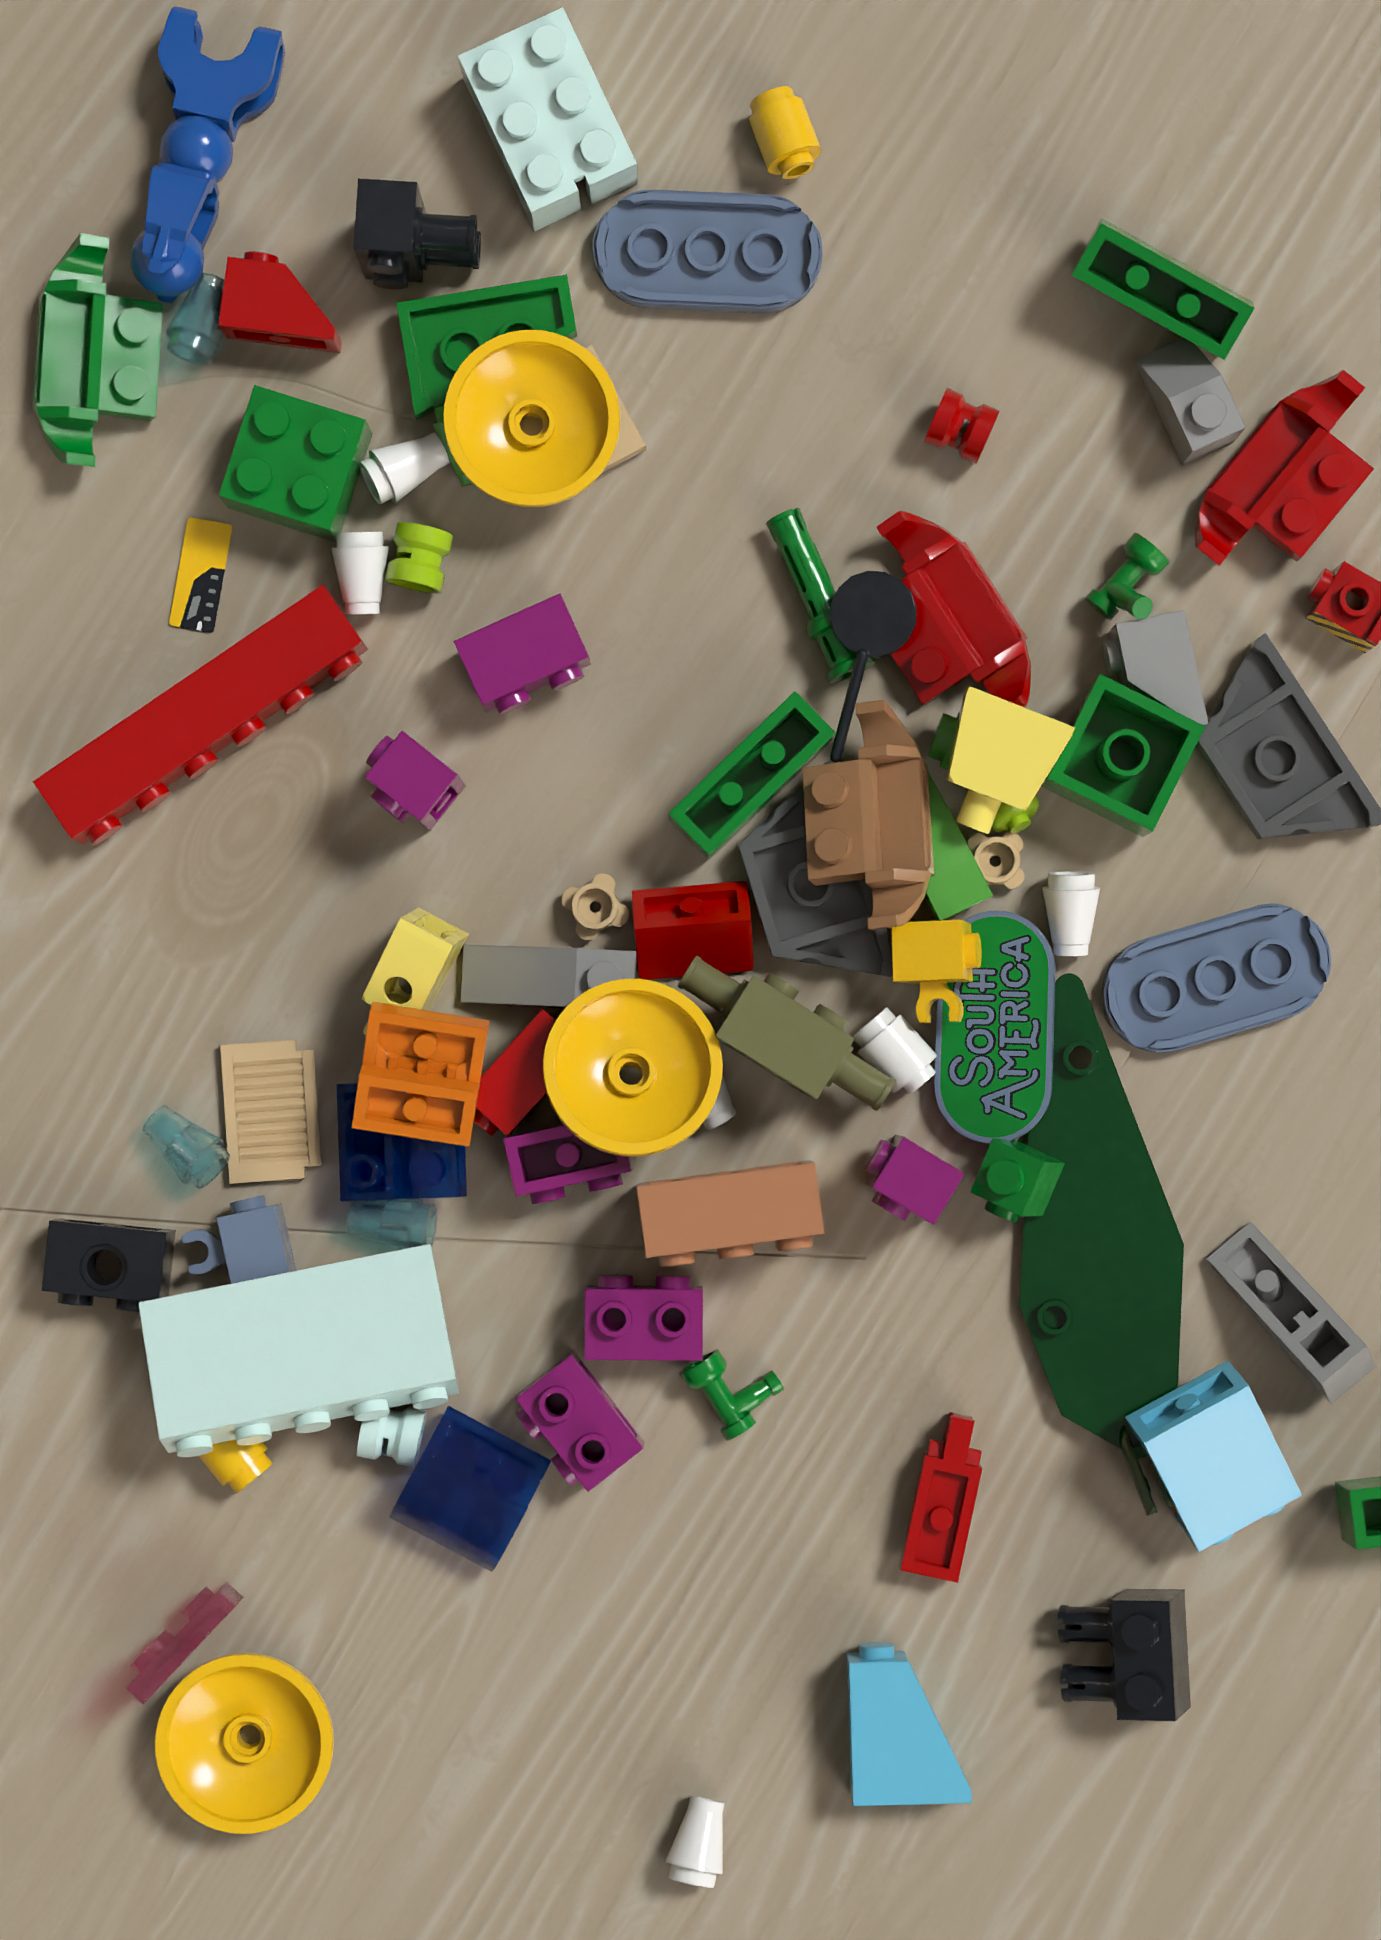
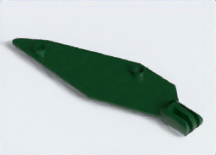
[1019,973,1184,1516]

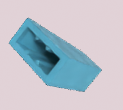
[846,1642,972,1806]

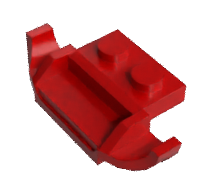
[1195,370,1374,566]
[876,511,1031,707]

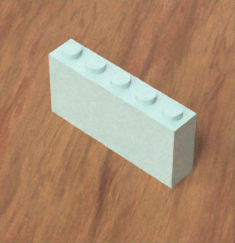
[138,1244,460,1457]

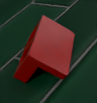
[632,881,754,980]

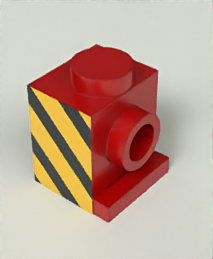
[1306,561,1381,653]

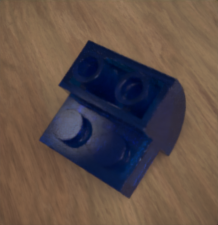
[336,1083,467,1202]
[389,1405,551,1572]

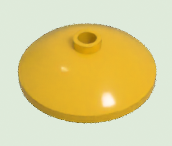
[444,330,620,507]
[543,979,723,1156]
[155,1653,334,1834]

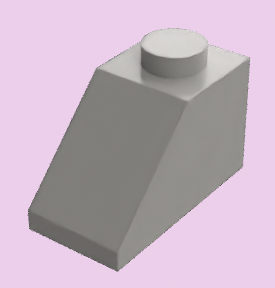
[1134,338,1246,465]
[1102,610,1208,726]

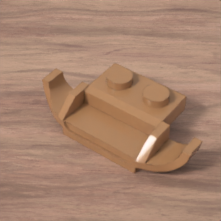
[802,699,935,930]

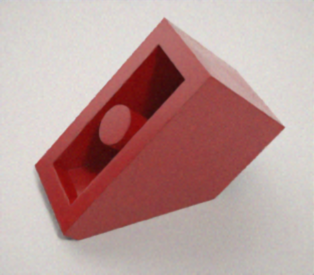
[218,251,342,353]

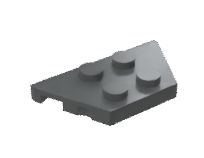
[1196,633,1381,840]
[738,761,893,977]

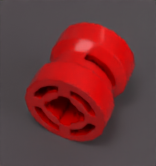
[924,388,1000,464]

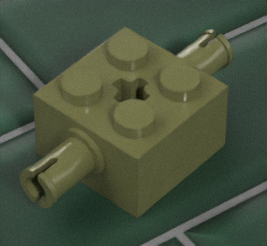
[677,955,896,1111]

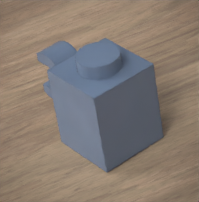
[181,1195,296,1284]

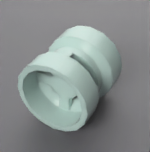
[357,1407,427,1468]

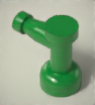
[1085,533,1169,621]
[679,1349,784,1441]

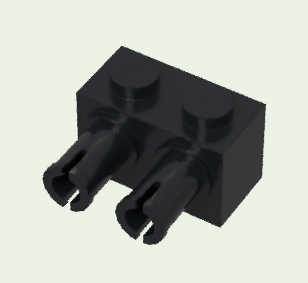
[353,178,481,289]
[1057,1589,1191,1721]

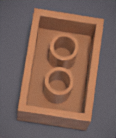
[637,1160,825,1267]

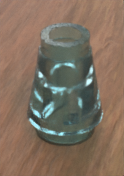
[166,273,224,365]
[142,1105,230,1189]
[347,1197,437,1250]

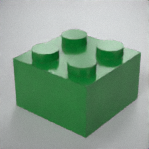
[218,385,373,542]
[1041,674,1206,837]

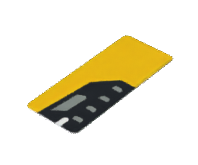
[169,518,232,632]

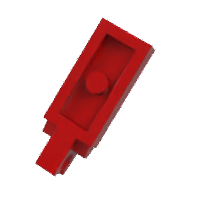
[899,1412,983,1583]

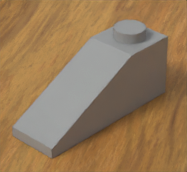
[460,945,637,1008]
[1206,1222,1376,1404]

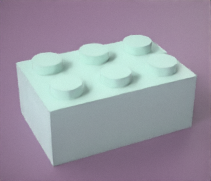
[458,7,638,231]

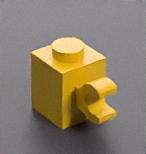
[892,920,982,1023]

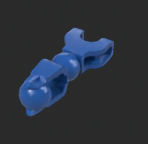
[130,6,285,303]

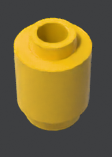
[749,86,822,179]
[198,1439,273,1494]

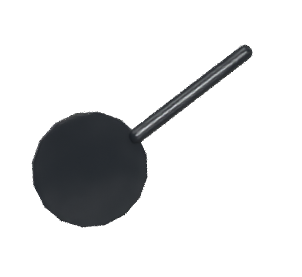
[830,571,917,763]

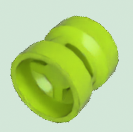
[385,522,453,594]

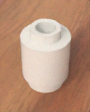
[853,1007,937,1095]

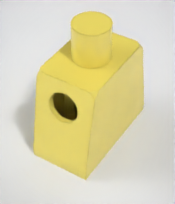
[946,686,1075,834]
[362,908,470,1035]

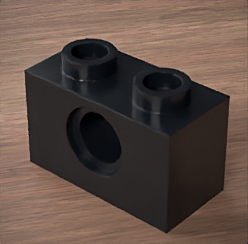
[42,1218,176,1312]

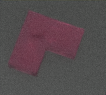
[126,1582,244,1704]

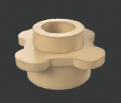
[967,832,1025,889]
[562,873,629,941]

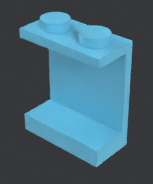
[1125,1361,1302,1552]

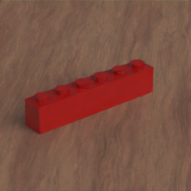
[32,584,368,845]

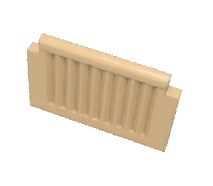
[220,1040,322,1184]

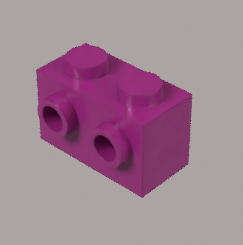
[453,593,591,715]
[365,731,466,831]
[503,1125,633,1204]
[863,1135,965,1225]
[585,1275,703,1361]
[515,1350,645,1492]

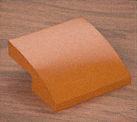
[352,1002,490,1147]

